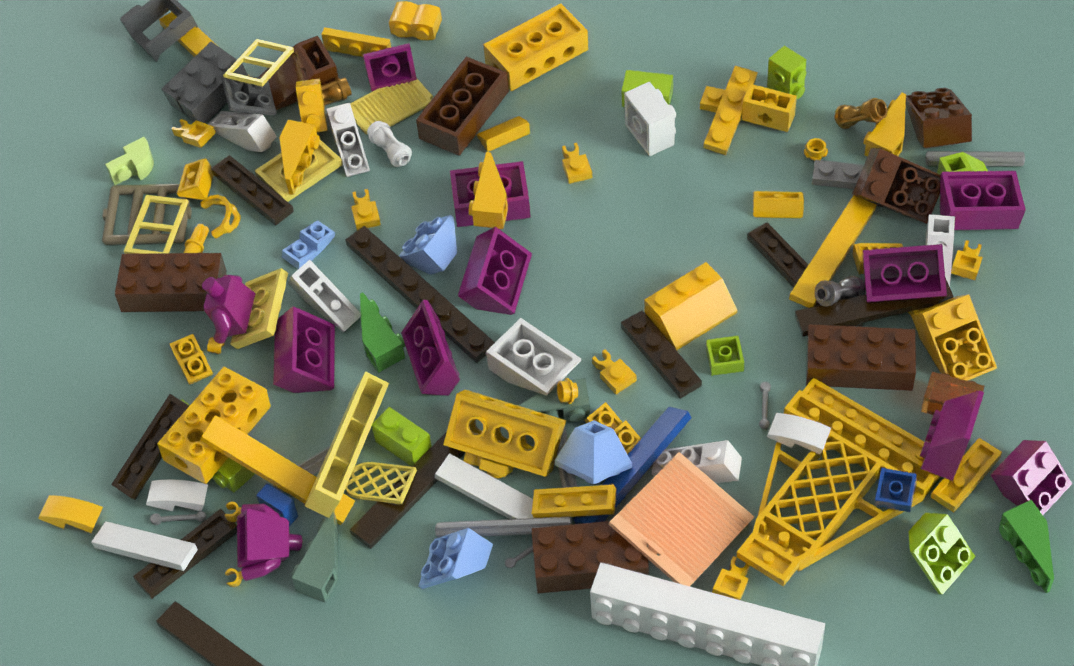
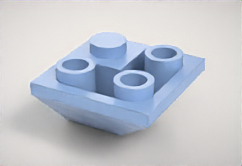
[399,215,457,275]
[555,420,632,484]
[418,528,493,589]

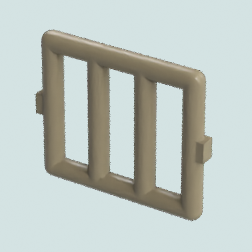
[102,184,192,245]

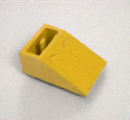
[911,294,997,388]

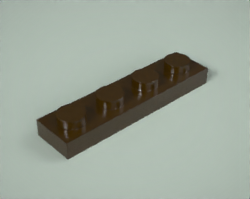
[211,155,294,226]
[621,310,702,399]
[111,394,189,500]
[133,509,237,599]

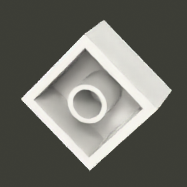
[624,82,676,156]

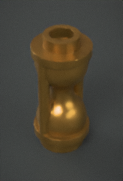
[297,77,352,106]
[834,98,887,129]

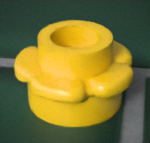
[804,138,828,161]
[557,378,578,404]

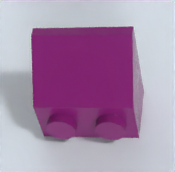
[363,43,417,91]

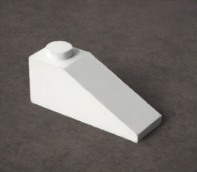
[208,111,277,152]
[288,260,361,333]

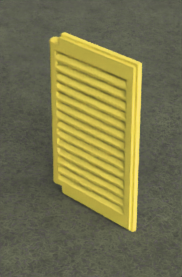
[350,79,433,134]

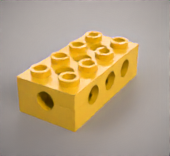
[483,3,588,91]
[157,366,271,484]
[443,390,566,477]

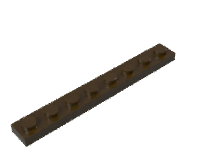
[345,226,495,363]

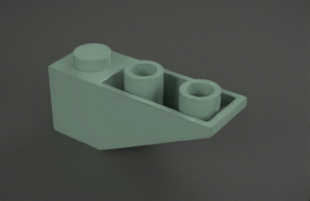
[519,378,590,422]
[291,511,338,602]

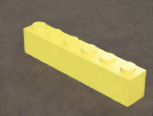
[304,372,389,518]

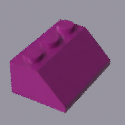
[450,161,531,227]
[940,171,1026,230]
[458,226,532,315]
[862,244,947,302]
[401,300,460,396]
[273,306,335,393]
[920,391,984,481]

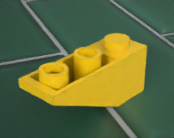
[863,92,906,157]
[279,120,320,195]
[469,152,508,229]

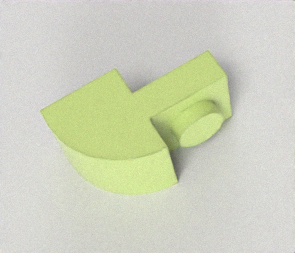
[105,137,154,185]

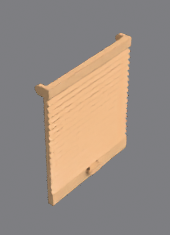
[609,452,754,587]

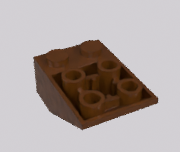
[258,35,338,110]
[906,88,972,148]
[852,148,941,224]

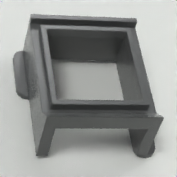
[120,0,198,62]

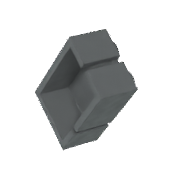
[161,42,248,123]

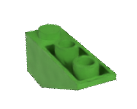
[360,292,405,373]
[999,500,1054,593]

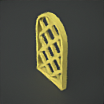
[345,462,417,504]

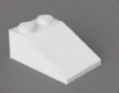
[486,318,581,396]

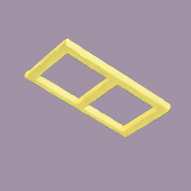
[223,39,294,87]
[124,195,189,254]

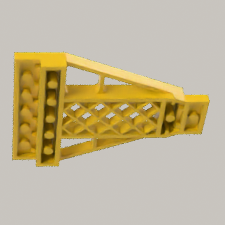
[736,378,941,587]

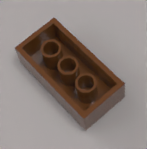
[416,56,509,156]
[114,253,227,312]
[806,324,916,391]
[531,521,649,594]

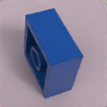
[875,468,917,512]
[256,483,298,527]

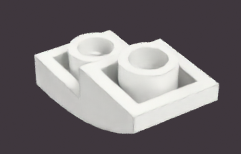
[767,413,831,454]
[146,479,208,511]

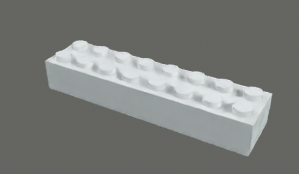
[590,563,825,666]

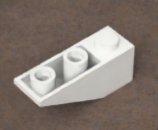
[327,102,370,177]
[925,214,955,287]
[651,440,742,484]

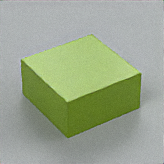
[706,336,744,376]

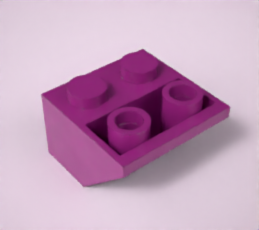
[990,440,1072,515]

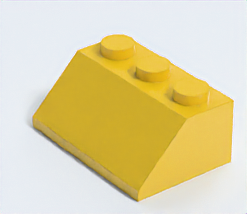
[644,262,737,351]

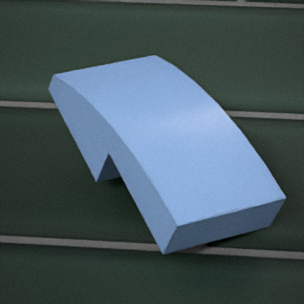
[282,220,335,269]

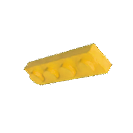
[703,65,758,155]

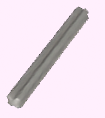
[435,517,572,538]

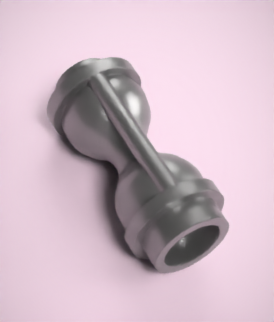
[815,276,866,306]

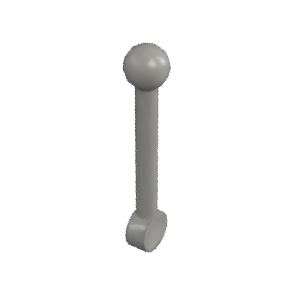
[759,382,771,429]
[150,511,207,525]
[505,545,533,568]

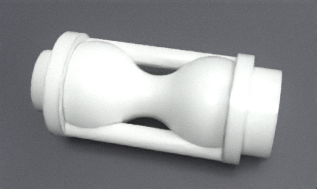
[367,121,412,167]

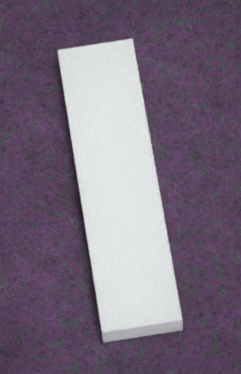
[435,453,534,519]
[91,521,198,571]

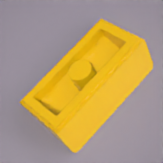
[477,116,530,152]
[177,158,213,200]
[753,191,804,218]

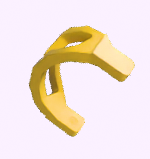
[200,194,241,238]

